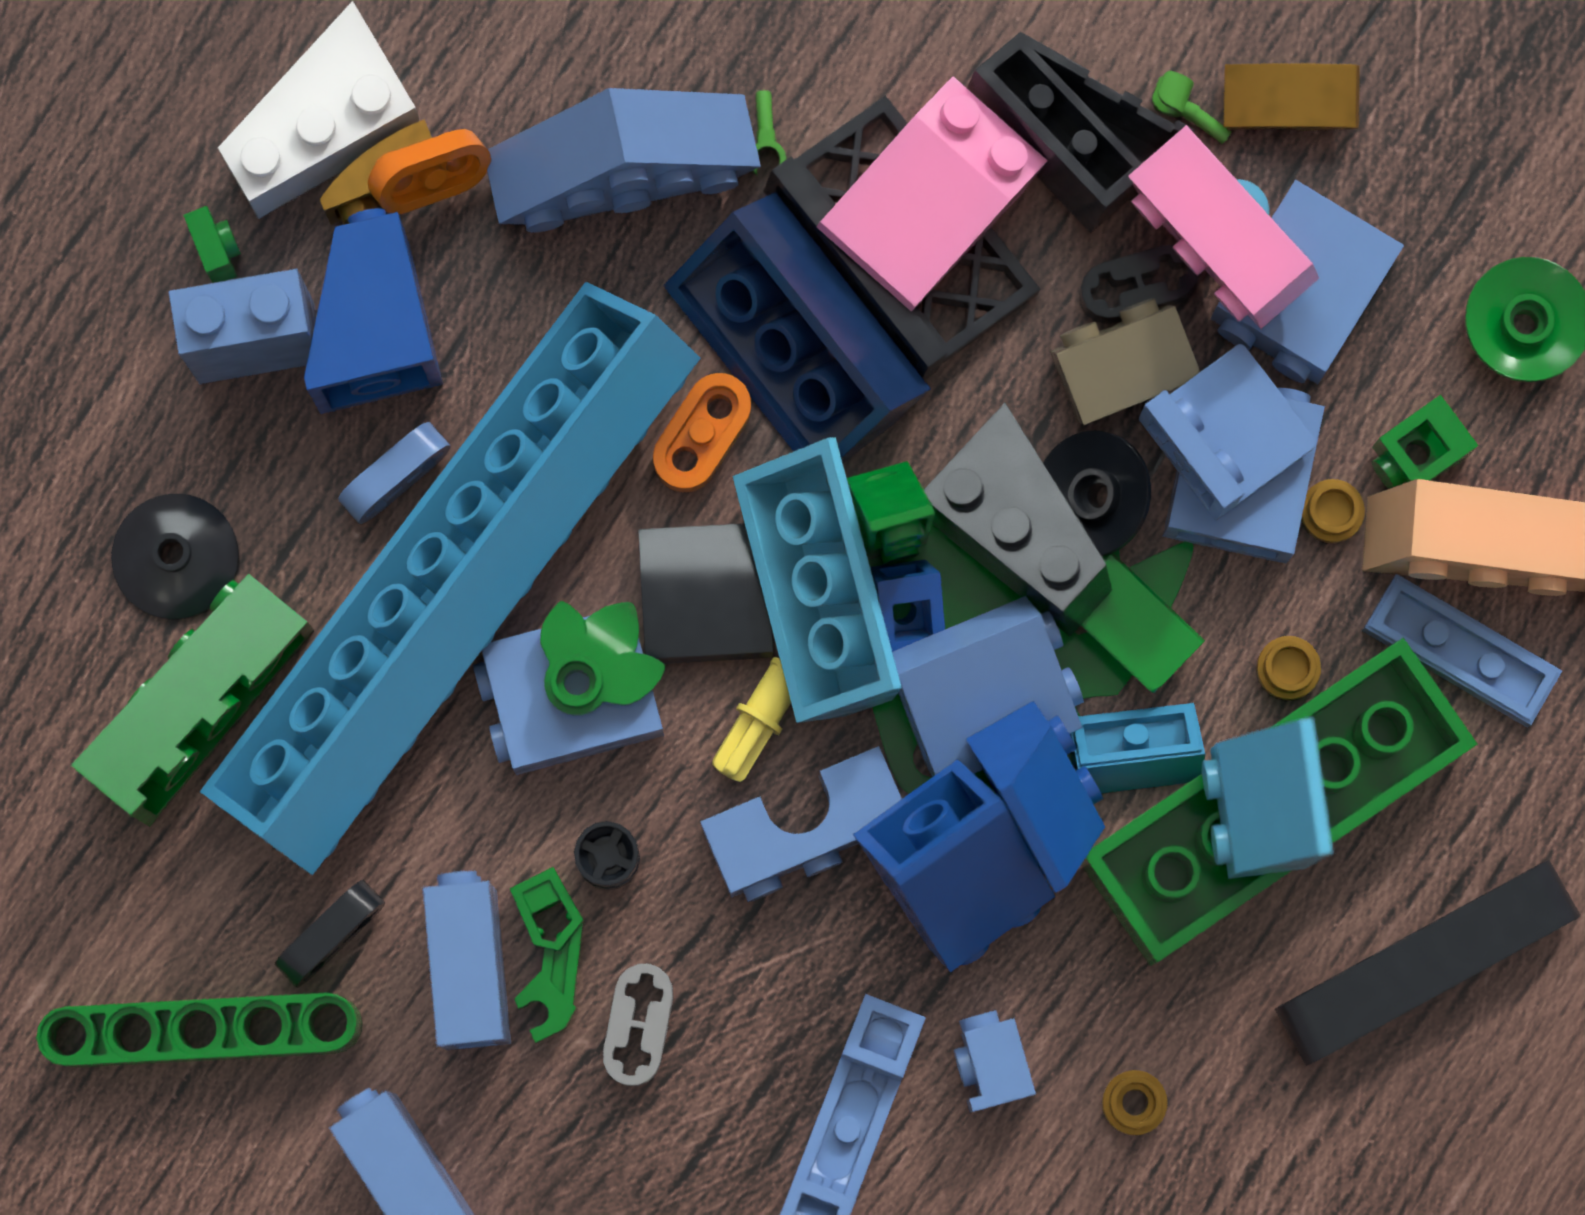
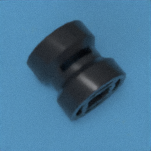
[574,821,640,890]

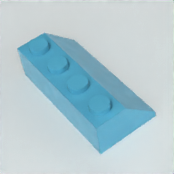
[732,438,902,723]

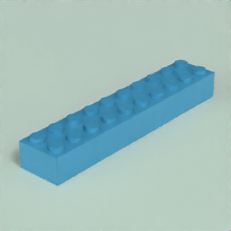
[200,282,701,876]

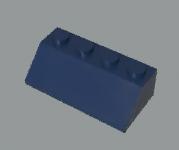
[663,192,931,464]

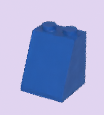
[304,208,443,414]
[853,759,1055,972]

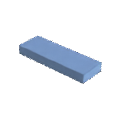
[1362,574,1562,728]

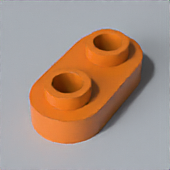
[368,129,491,214]
[653,373,751,492]

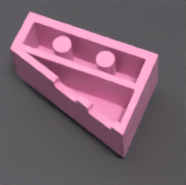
[1128,125,1319,329]

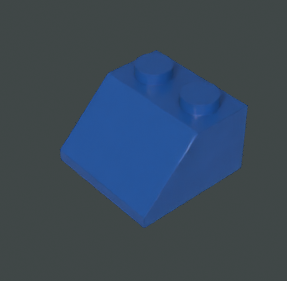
[966,701,1105,893]

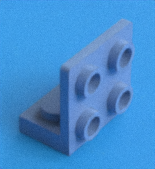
[1139,344,1317,521]

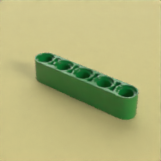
[36,993,363,1068]

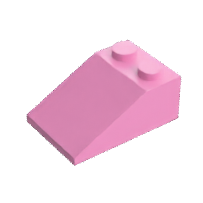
[817,77,1048,312]

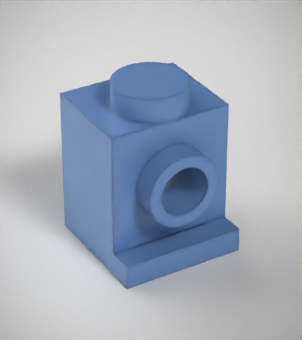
[954,1011,1036,1113]

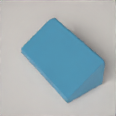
[1069,703,1205,793]

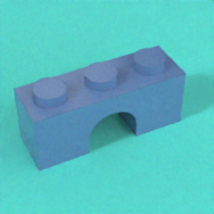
[700,746,902,902]

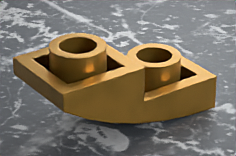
[1224,63,1360,130]
[320,119,432,225]

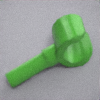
[1152,71,1232,144]
[752,91,786,176]

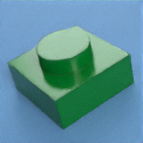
[183,206,241,283]

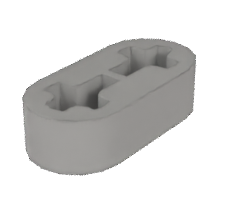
[603,964,673,1086]

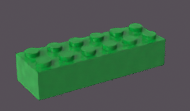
[1081,637,1478,967]

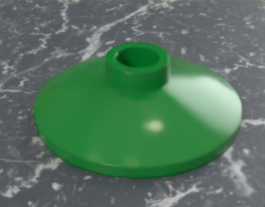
[1465,257,1585,382]

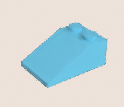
[1202,718,1332,879]

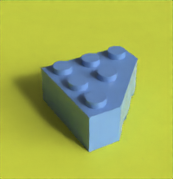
[487,88,761,232]

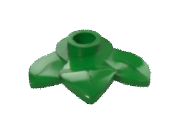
[540,601,665,716]

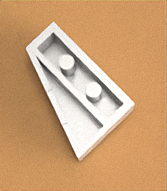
[218,1,420,219]

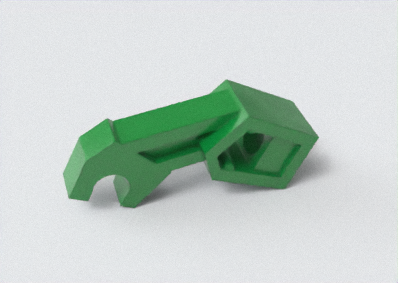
[510,867,585,1043]

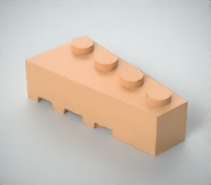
[1362,479,1585,596]

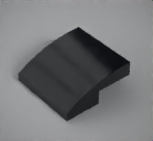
[639,523,773,664]

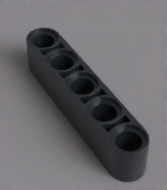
[1275,859,1581,1066]

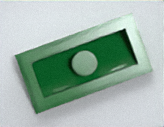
[1081,553,1205,693]

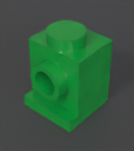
[1371,394,1479,489]

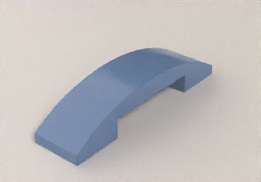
[780,994,926,1215]

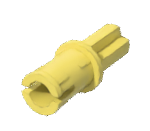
[712,657,791,782]

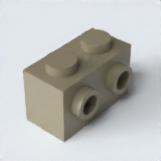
[1050,298,1200,425]

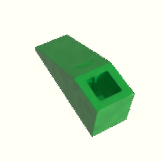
[846,461,935,566]

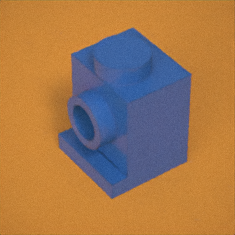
[870,559,945,652]

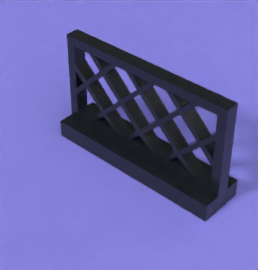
[763,95,1041,380]

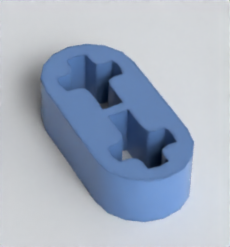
[338,422,451,524]

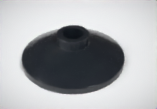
[1043,430,1151,557]
[111,494,239,620]

